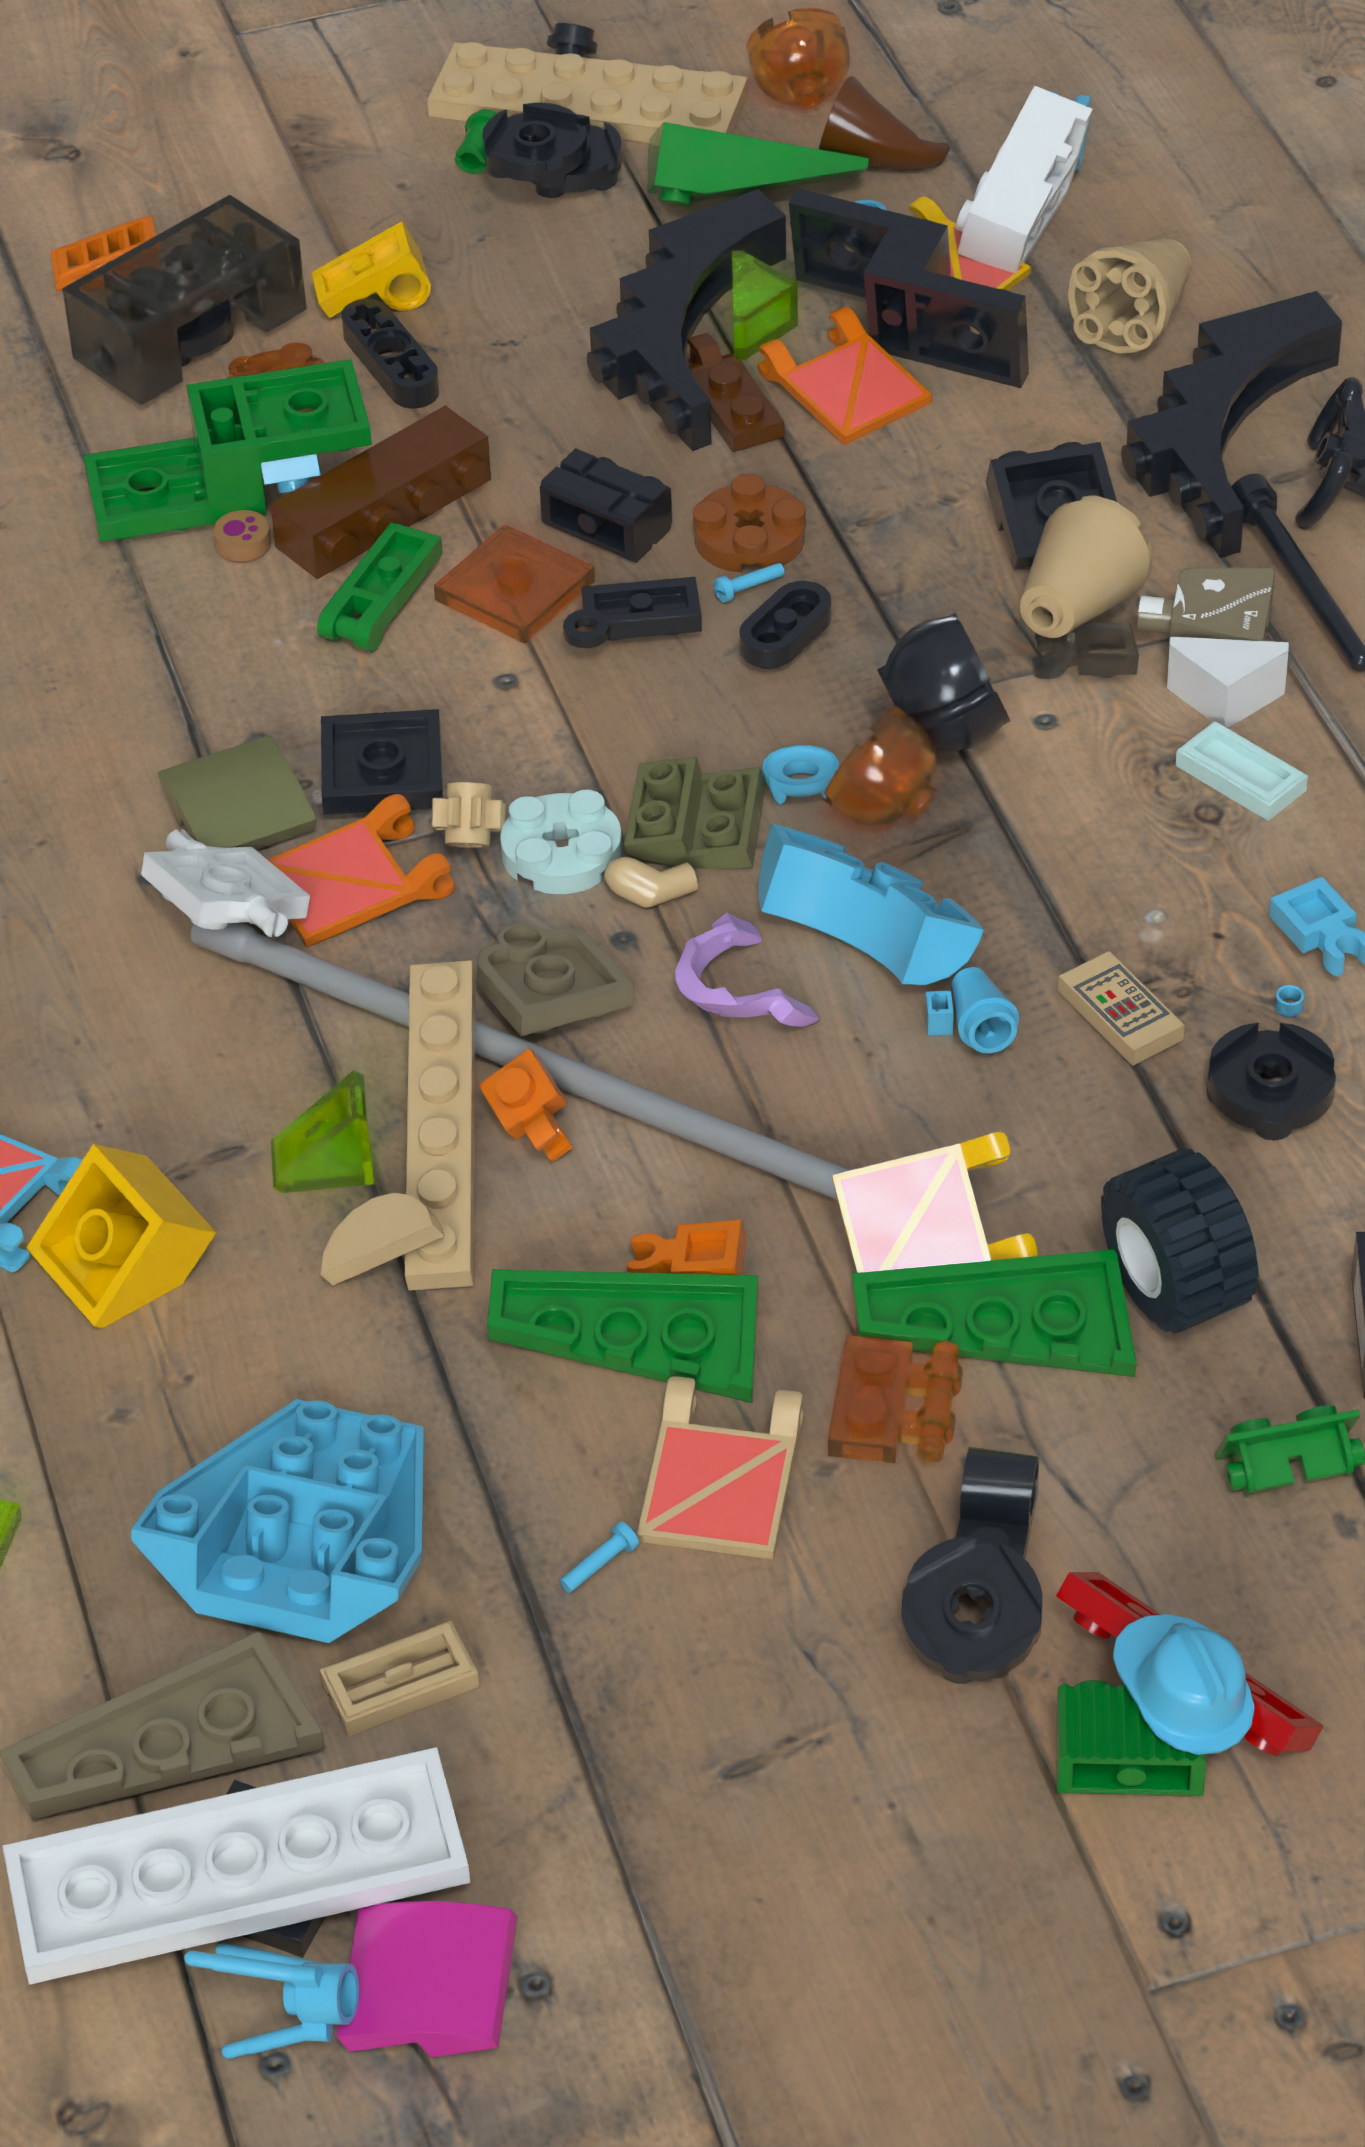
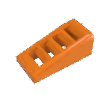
[50,216,162,291]

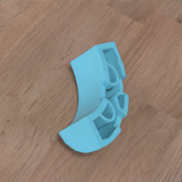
[758,823,984,985]

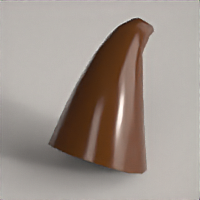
[819,76,950,171]

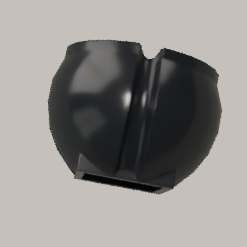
[877,613,1011,752]

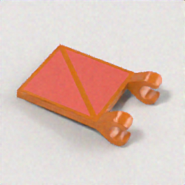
[758,306,932,445]
[267,794,455,948]

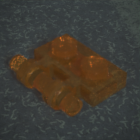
[828,1335,963,1464]

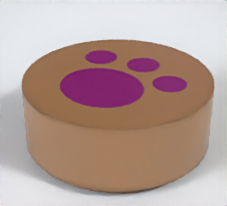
[213,510,271,562]

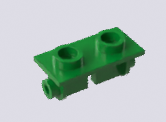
[1214,1405,1365,1495]

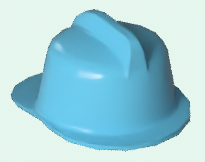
[1113,1614,1255,1755]

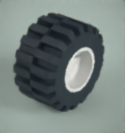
[1101,1148,1259,1334]

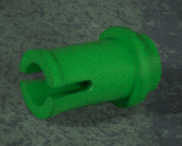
[454,109,497,174]

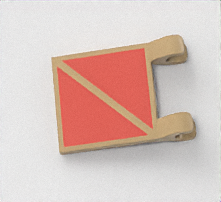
[637,1376,804,1560]

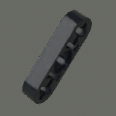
[341,299,439,409]

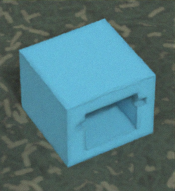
[925,990,953,1036]

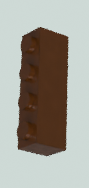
[270,405,491,579]

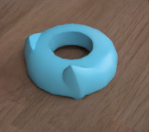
[762,745,839,806]

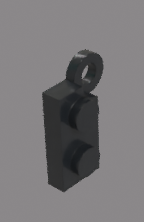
[563,577,702,648]

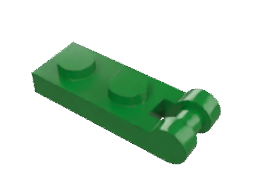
[317,522,443,653]

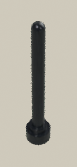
[1231,474,1365,672]

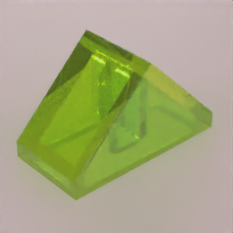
[732,251,798,361]
[271,1070,374,1193]

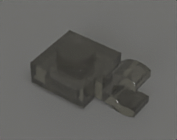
[1032,622,1139,679]

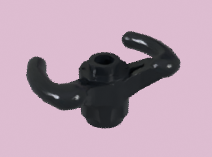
[1295,377,1365,529]

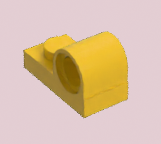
[311,221,431,318]

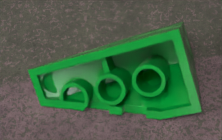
[647,122,869,207]

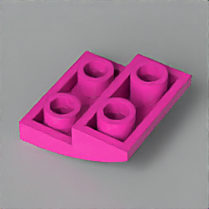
[336,1901,518,2058]

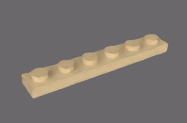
[405,960,476,1291]

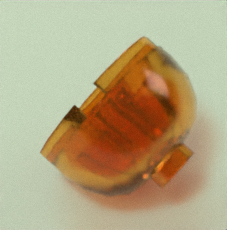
[746,8,850,107]
[823,706,937,829]

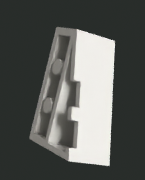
[955,85,1093,273]

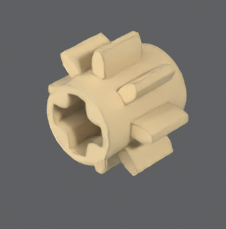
[431,782,506,848]

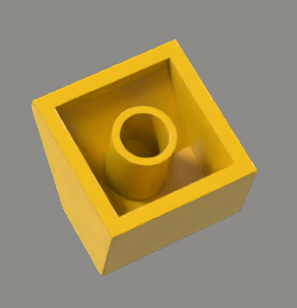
[26,1144,217,1328]

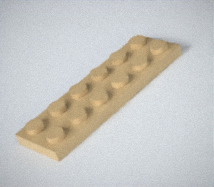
[427,42,749,143]

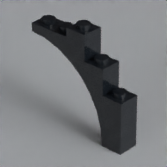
[587,189,786,451]
[1121,291,1342,558]

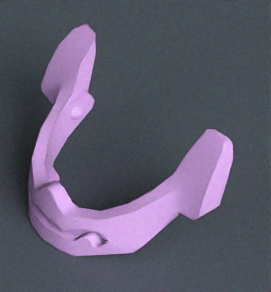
[675,912,821,1027]

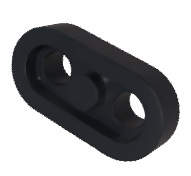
[739,581,831,669]

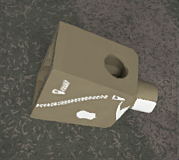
[1137,568,1275,661]

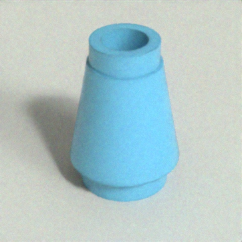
[951,967,1019,1053]

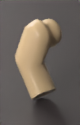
[604,857,698,908]

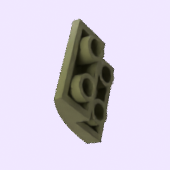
[158,735,317,850]
[624,757,766,869]

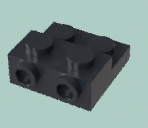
[986,442,1117,569]

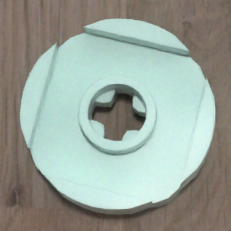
[500,790,622,894]

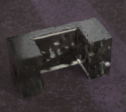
[62,195,307,405]

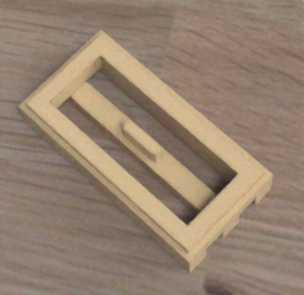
[319,1621,479,1737]

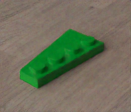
[851,1249,1137,1377]
[487,1269,758,1403]

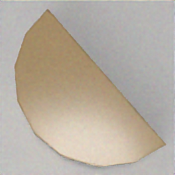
[320,1193,445,1286]

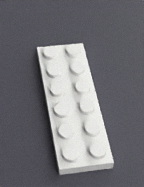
[2,1747,471,1985]

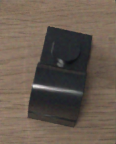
[956,1447,1039,1594]

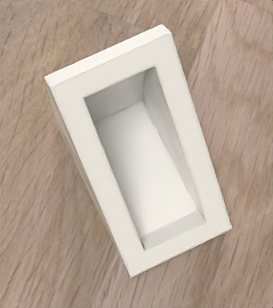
[1167,637,1289,728]

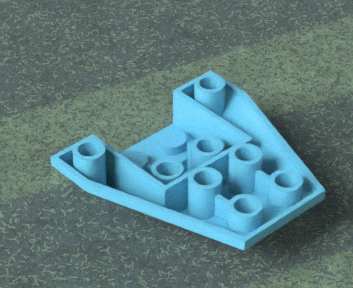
[131,1399,424,1643]

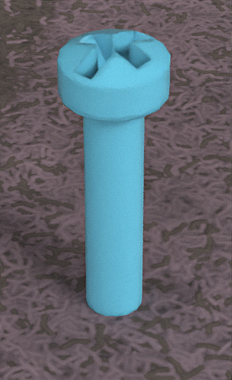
[713,563,785,603]
[559,1521,639,1593]

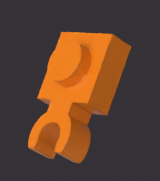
[627,1219,747,1275]

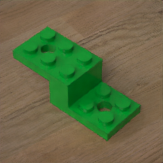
[83,359,372,542]

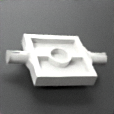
[141,829,310,937]

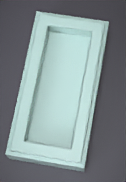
[1176,721,1308,821]

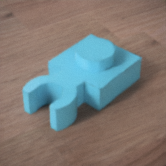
[261,454,322,493]
[1269,877,1365,976]

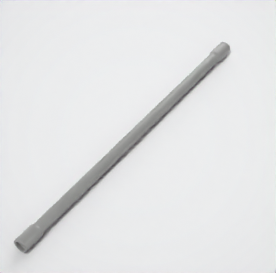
[191,922,850,1200]

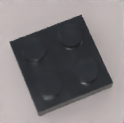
[321,709,443,815]

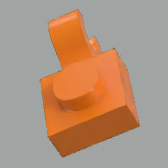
[478,1048,573,1163]

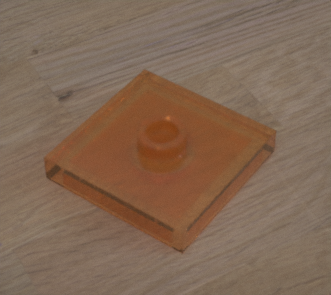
[434,524,595,643]

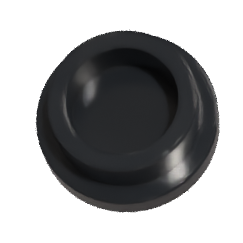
[547,23,598,57]

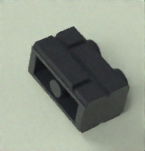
[539,448,672,563]

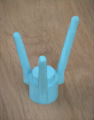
[184,1943,360,2059]

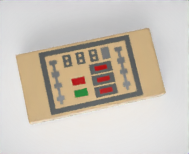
[1058,951,1185,1066]

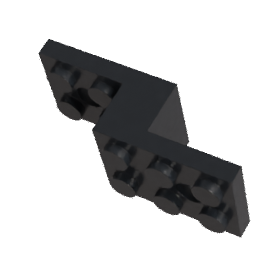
[789,188,1029,388]

